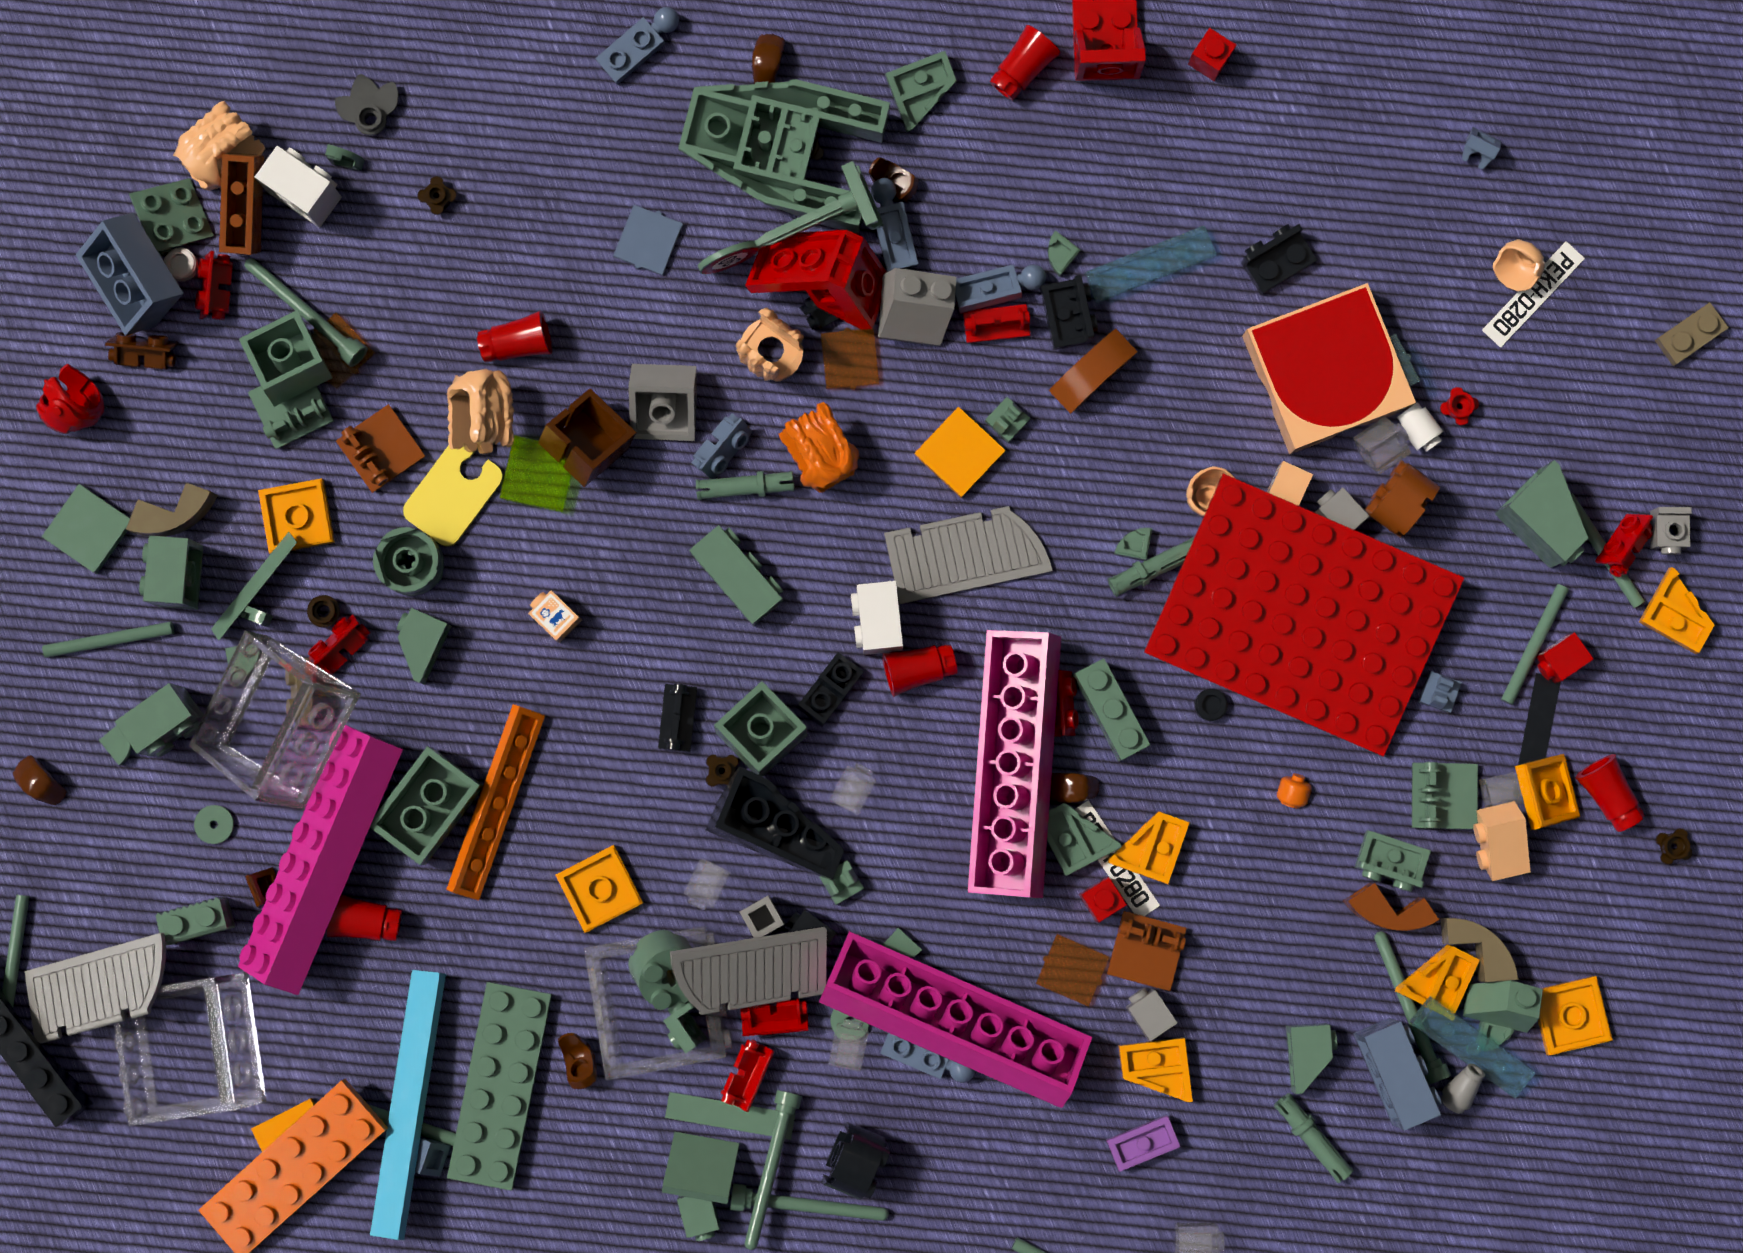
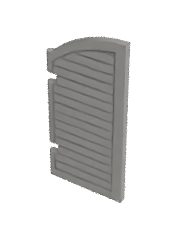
[884,506,1053,604]
[670,927,827,1015]
[24,933,166,1044]

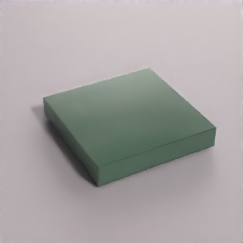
[41,484,130,574]
[662,1132,739,1204]

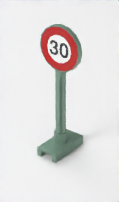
[698,161,884,275]

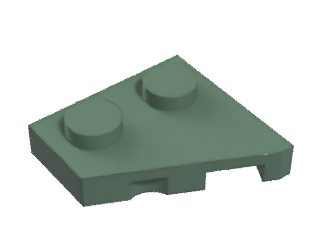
[885,51,956,133]
[1047,803,1122,876]

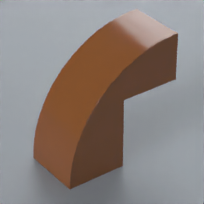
[1049,329,1138,414]
[1343,883,1439,931]

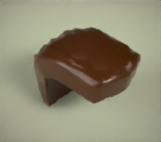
[752,34,785,84]
[869,157,919,202]
[13,755,67,805]
[1050,773,1099,802]
[558,1033,597,1089]

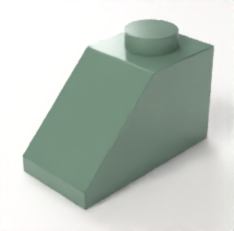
[397,608,452,685]
[1463,980,1543,1033]
[1286,1023,1337,1094]

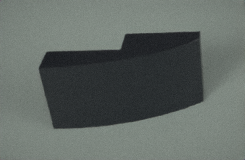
[796,652,864,727]

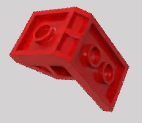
[1072,0,1146,81]
[745,230,887,330]

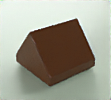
[245,867,276,908]

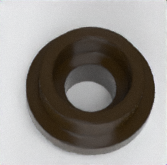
[307,595,340,628]

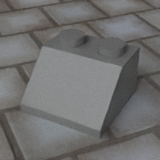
[878,268,956,346]
[628,364,697,441]

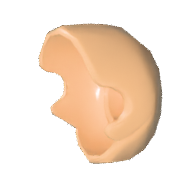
[1493,239,1545,292]
[1186,466,1235,517]

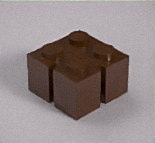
[538,388,637,487]

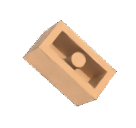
[1473,801,1531,881]

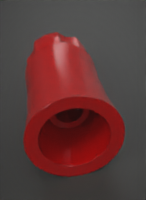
[990,25,1061,101]
[477,310,552,362]
[882,645,958,697]
[1575,754,1644,832]
[327,894,402,941]

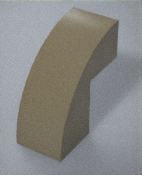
[126,482,218,537]
[1440,918,1518,982]

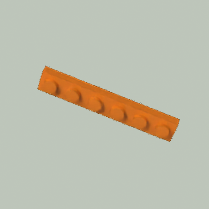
[446,704,545,901]

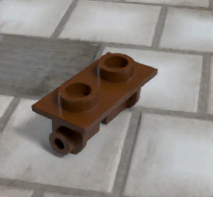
[105,332,178,370]

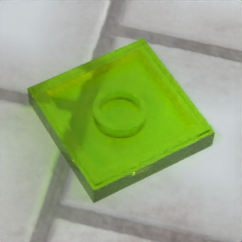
[499,435,572,513]

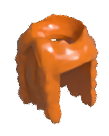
[778,402,859,493]

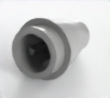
[1441,1063,1485,1114]

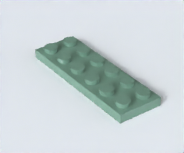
[447,982,552,1191]

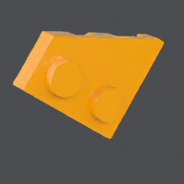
[1639,567,1714,654]
[1108,811,1190,884]
[1395,945,1480,1019]
[1118,1038,1193,1102]

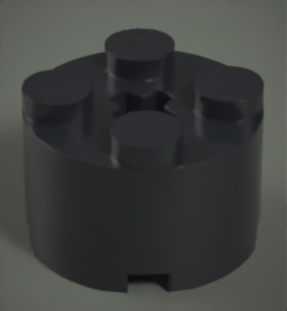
[822,1122,890,1200]

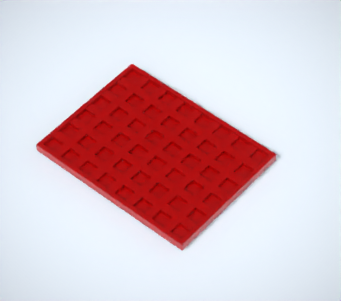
[1144,473,1464,757]

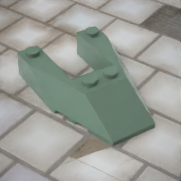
[678,79,890,234]

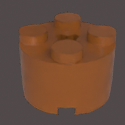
[1365,460,1440,538]

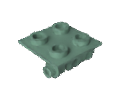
[129,178,214,256]
[248,386,334,450]
[1412,762,1478,829]

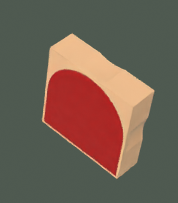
[1242,283,1416,455]

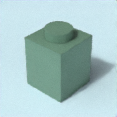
[677,1196,721,1241]

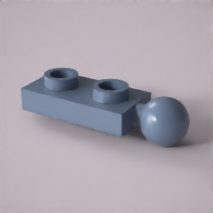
[595,7,679,85]
[871,178,918,272]
[955,264,1046,314]
[880,1033,975,1083]

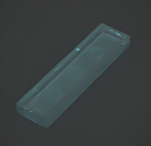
[1085,225,1217,303]
[1410,996,1535,1098]

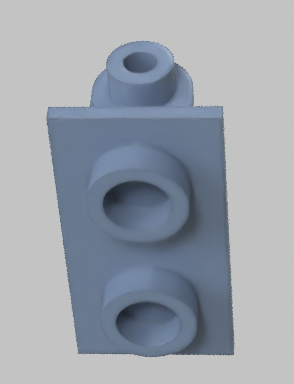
[691,414,753,479]

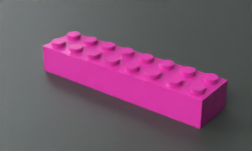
[968,630,1061,898]
[238,724,403,995]
[819,931,1092,1108]

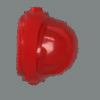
[36,364,105,434]

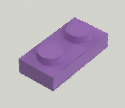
[1106,1115,1180,1172]

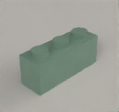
[689,525,783,627]
[1073,658,1150,762]

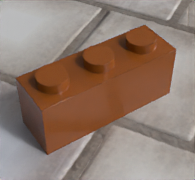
[219,153,264,255]

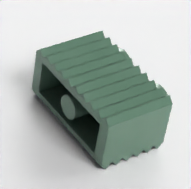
[156,897,235,945]

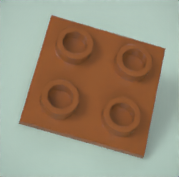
[336,404,426,493]
[1107,911,1187,991]

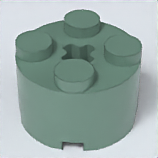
[373,527,444,596]
[628,930,692,1010]

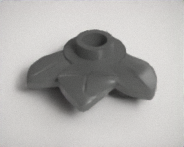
[335,74,399,136]

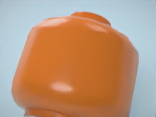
[1277,773,1312,808]

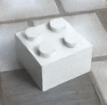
[255,146,342,228]
[851,581,903,655]

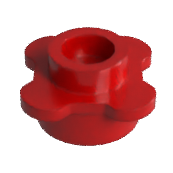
[1440,387,1479,426]

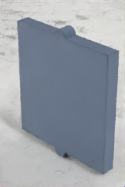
[613,205,683,276]

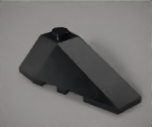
[706,767,844,880]

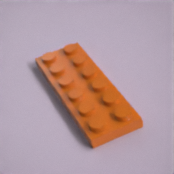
[198,1079,388,1253]

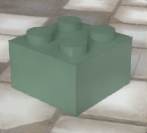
[239,310,333,407]
[139,535,203,610]
[714,681,808,777]
[114,683,207,757]

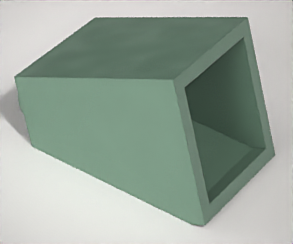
[1495,460,1588,568]

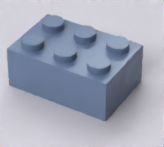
[76,213,184,336]
[1353,1018,1442,1131]

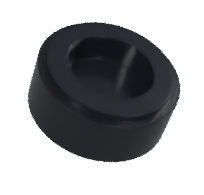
[1194,689,1228,722]

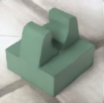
[985,397,1031,443]
[820,860,864,905]

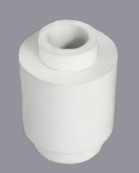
[1397,402,1444,452]

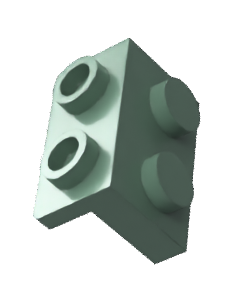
[1354,830,1431,892]
[663,1000,707,1054]

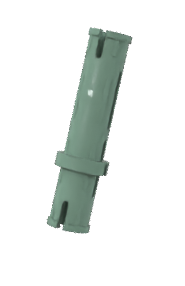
[696,471,795,500]
[1107,537,1194,597]
[1274,1093,1353,1183]

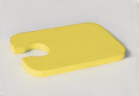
[403,445,503,546]

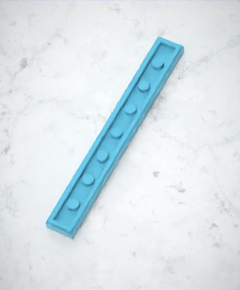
[370,970,446,1240]

